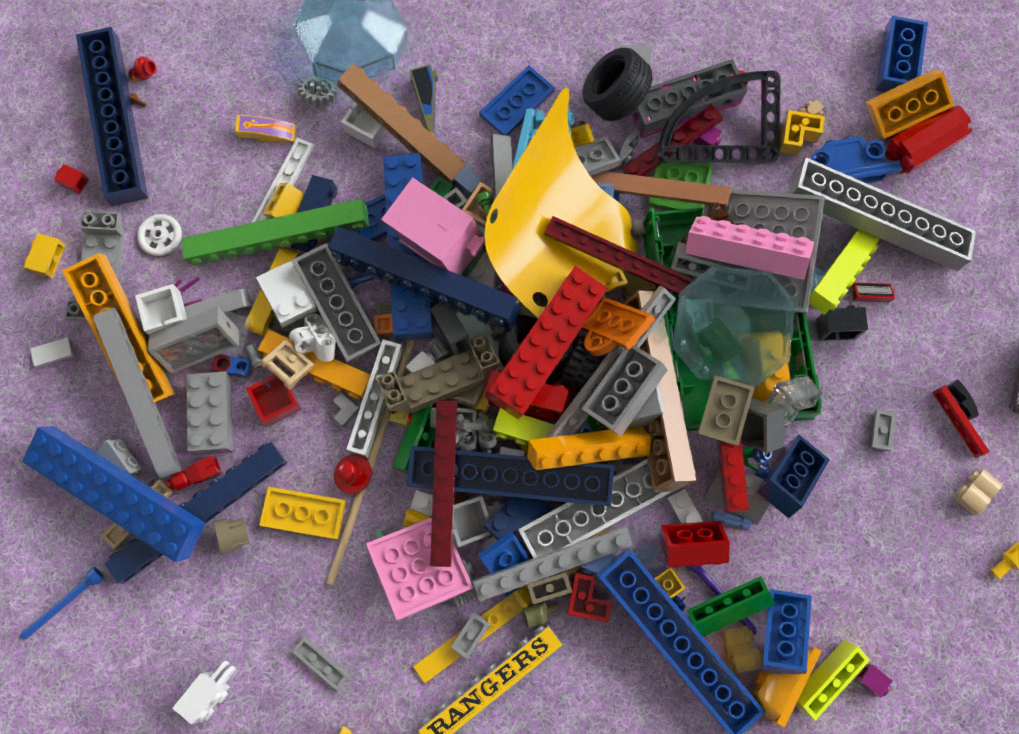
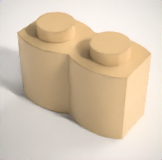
[955,469,1003,516]

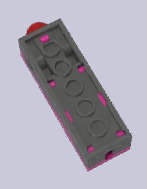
[631,59,748,138]

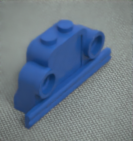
[811,136,902,183]

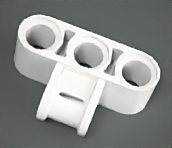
[289,313,336,362]

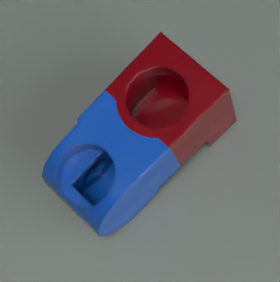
[211,354,251,378]

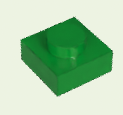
[429,176,455,197]

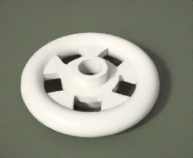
[137,214,182,256]

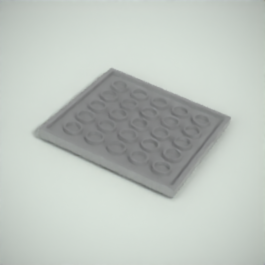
[690,190,825,314]

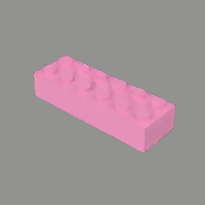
[685,216,814,280]

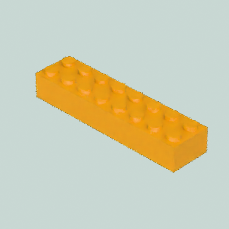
[62,253,175,404]

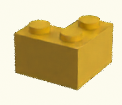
[780,110,825,156]

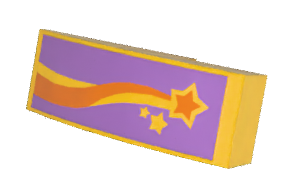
[235,115,296,143]

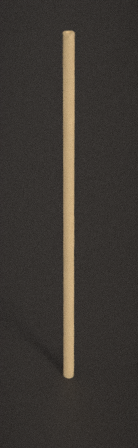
[326,340,416,585]

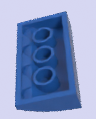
[762,589,812,674]

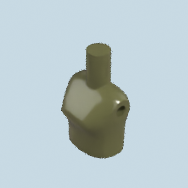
[522,601,560,629]

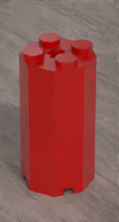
[885,105,972,174]

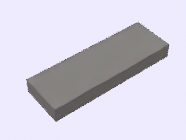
[291,636,351,692]

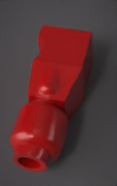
[167,456,223,491]

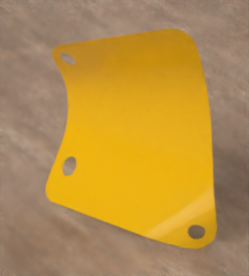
[485,87,639,318]

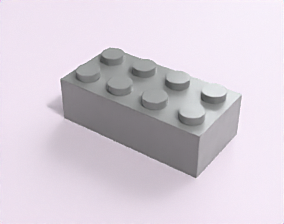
[582,345,668,437]
[187,371,233,455]

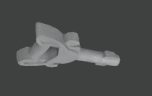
[457,411,502,443]

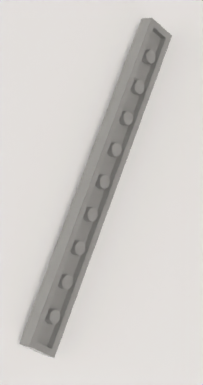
[545,286,676,438]

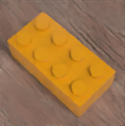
[865,69,955,139]

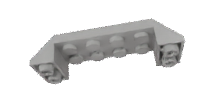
[64,210,124,321]

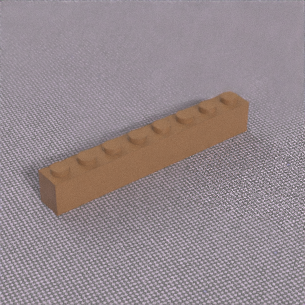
[336,64,465,183]

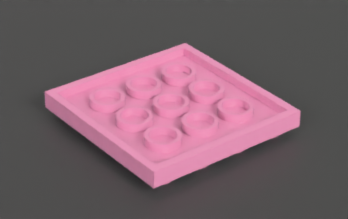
[366,518,473,622]

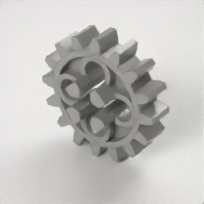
[298,74,337,107]

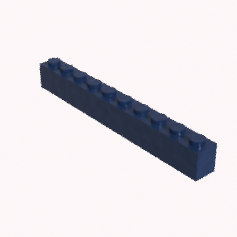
[104,442,288,584]

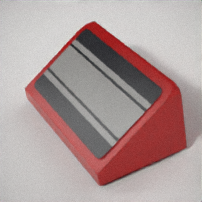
[852,282,895,302]

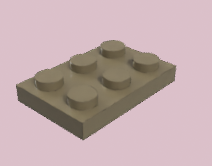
[697,375,755,446]

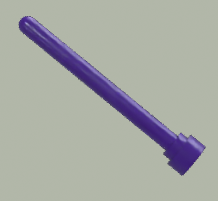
[685,565,758,635]

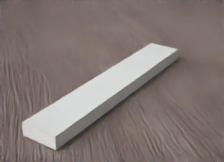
[251,137,314,223]

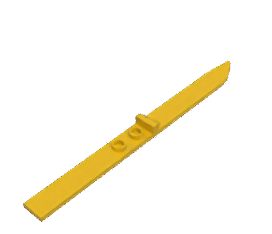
[413,529,613,683]

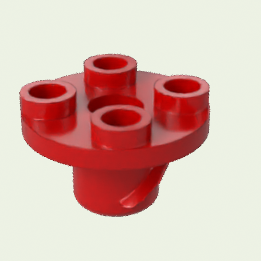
[334,455,373,494]

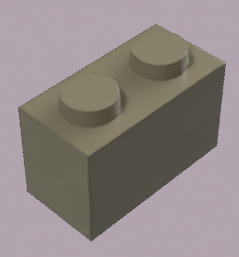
[526,571,572,604]

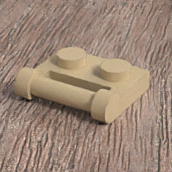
[260,340,314,390]

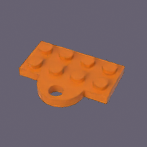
[581,297,656,356]

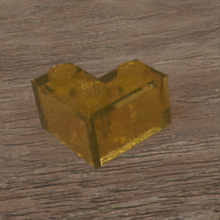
[720,626,763,673]

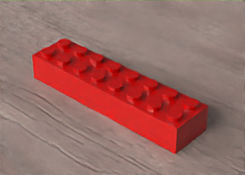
[485,265,608,420]

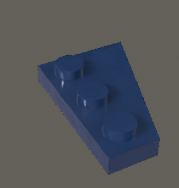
[483,497,553,541]

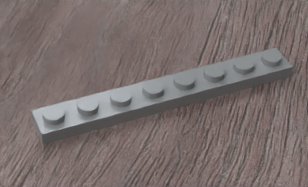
[473,525,633,601]

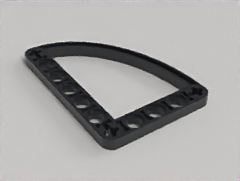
[658,70,781,163]

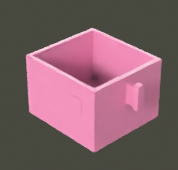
[381,177,485,275]

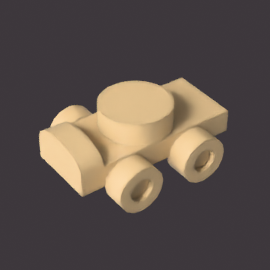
[799,99,824,116]

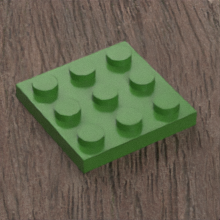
[648,158,713,217]

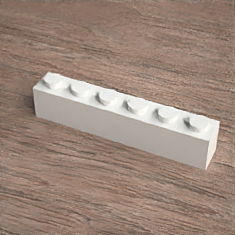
[346,339,403,459]

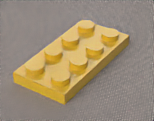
[259,487,346,540]

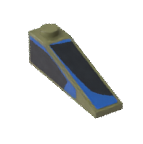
[410,64,438,133]

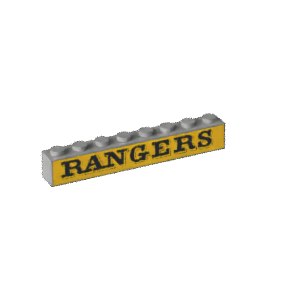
[417,625,564,734]

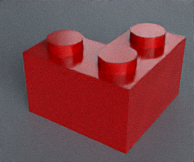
[567,573,612,623]

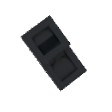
[947,379,979,420]

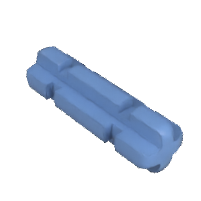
[712,511,751,530]

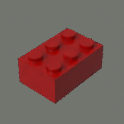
[661,521,730,568]

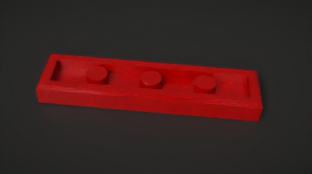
[933,384,990,458]

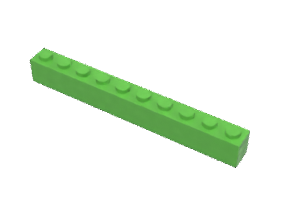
[182,199,369,266]

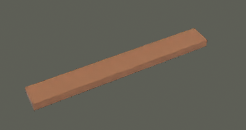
[590,171,731,207]

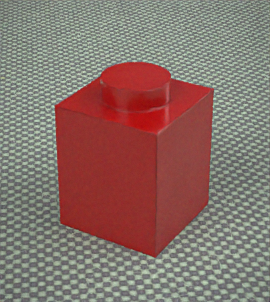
[54,164,89,195]

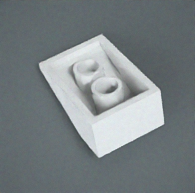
[256,261,317,328]

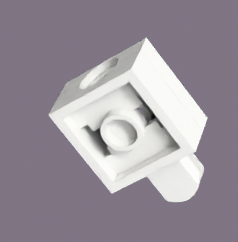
[173,661,236,725]

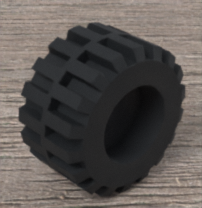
[561,339,604,392]

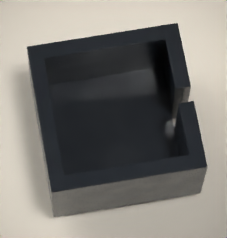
[816,305,868,341]

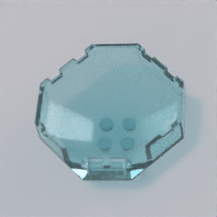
[293,0,408,83]
[673,266,796,386]

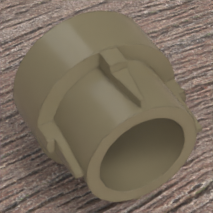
[213,518,249,555]

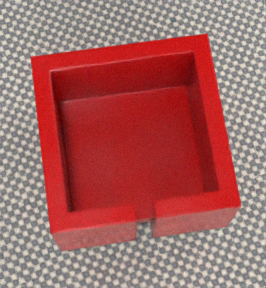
[246,374,302,427]

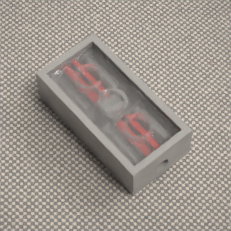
[148,306,239,374]

